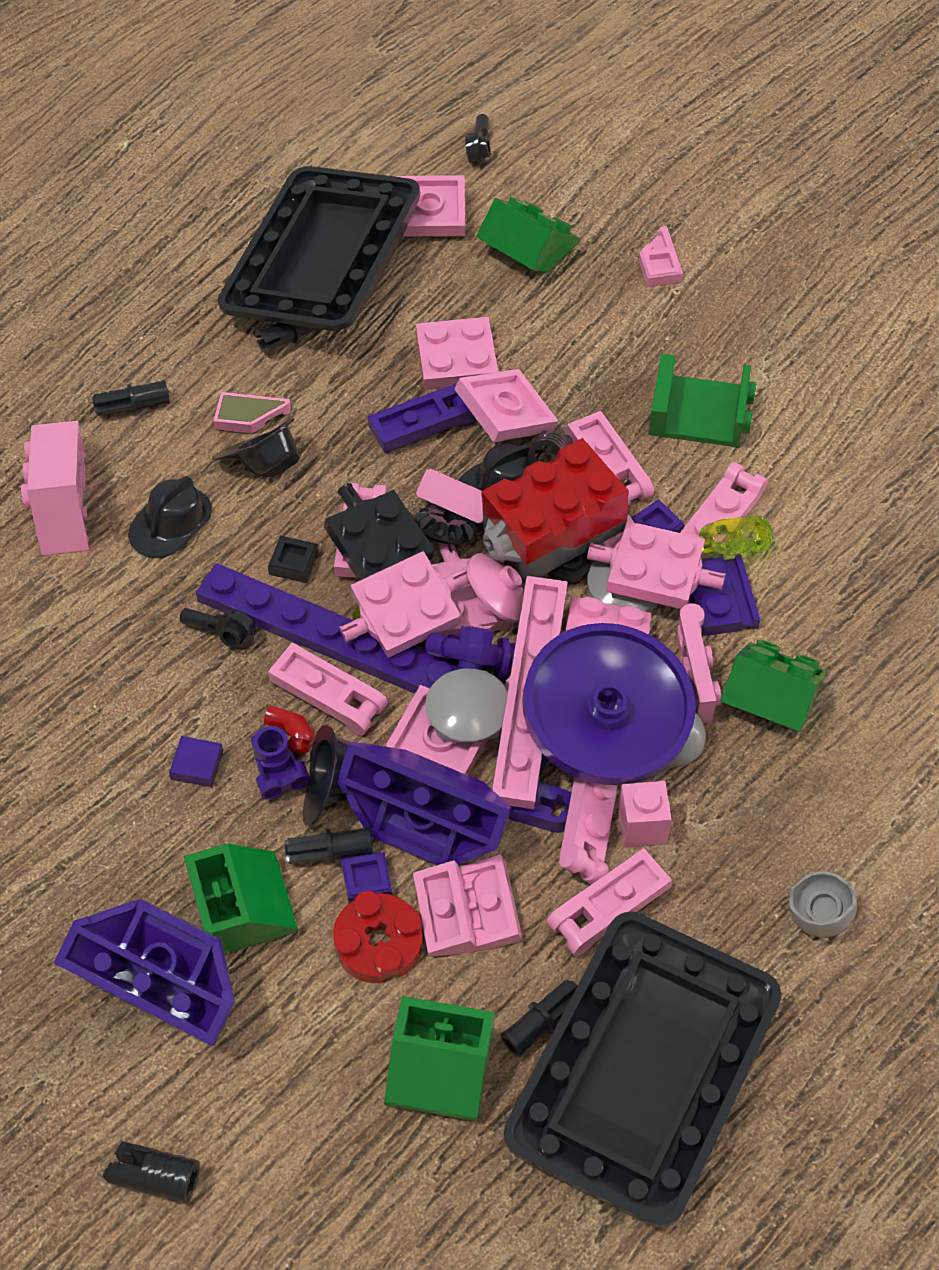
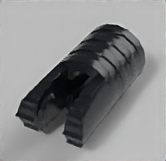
[528,430,572,465]
[102,1141,200,1204]

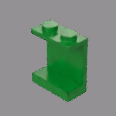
[648,353,756,448]

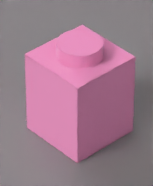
[618,781,672,847]

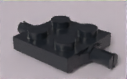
[324,483,435,581]

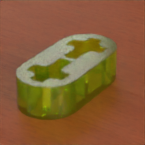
[699,516,773,557]

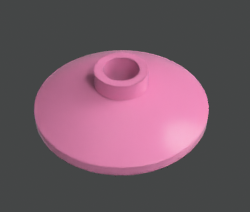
[466,553,524,623]

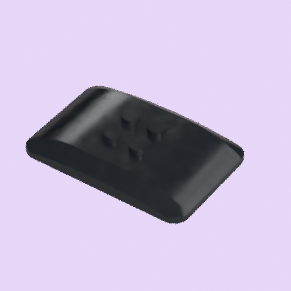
[217,166,421,331]
[504,912,782,1228]

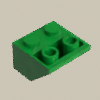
[476,196,580,273]
[720,640,828,732]
[184,843,298,954]
[384,996,495,1122]

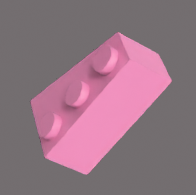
[21,421,89,555]

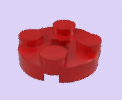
[333,891,423,983]

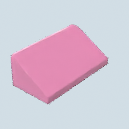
[416,469,483,523]

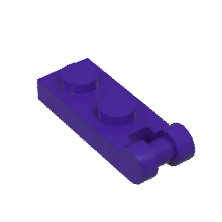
[368,384,477,452]

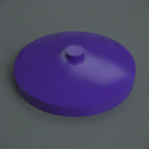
[522,623,696,785]

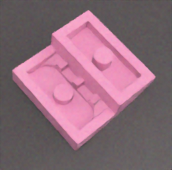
[413,854,523,956]

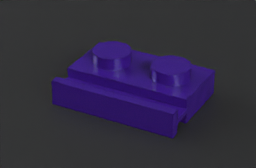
[690,554,760,636]

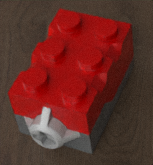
[481,438,629,582]

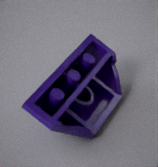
[336,742,512,865]
[54,899,235,1046]

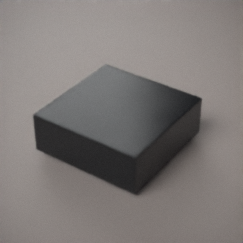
[268,536,319,583]

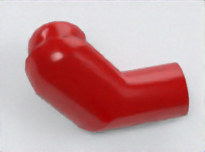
[264,705,315,755]

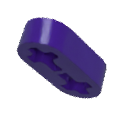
[508,782,572,833]

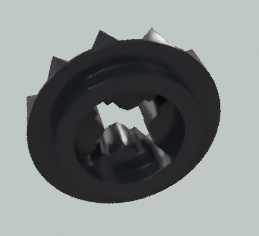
[415,506,478,545]

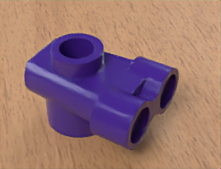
[426,625,499,671]
[251,726,311,800]

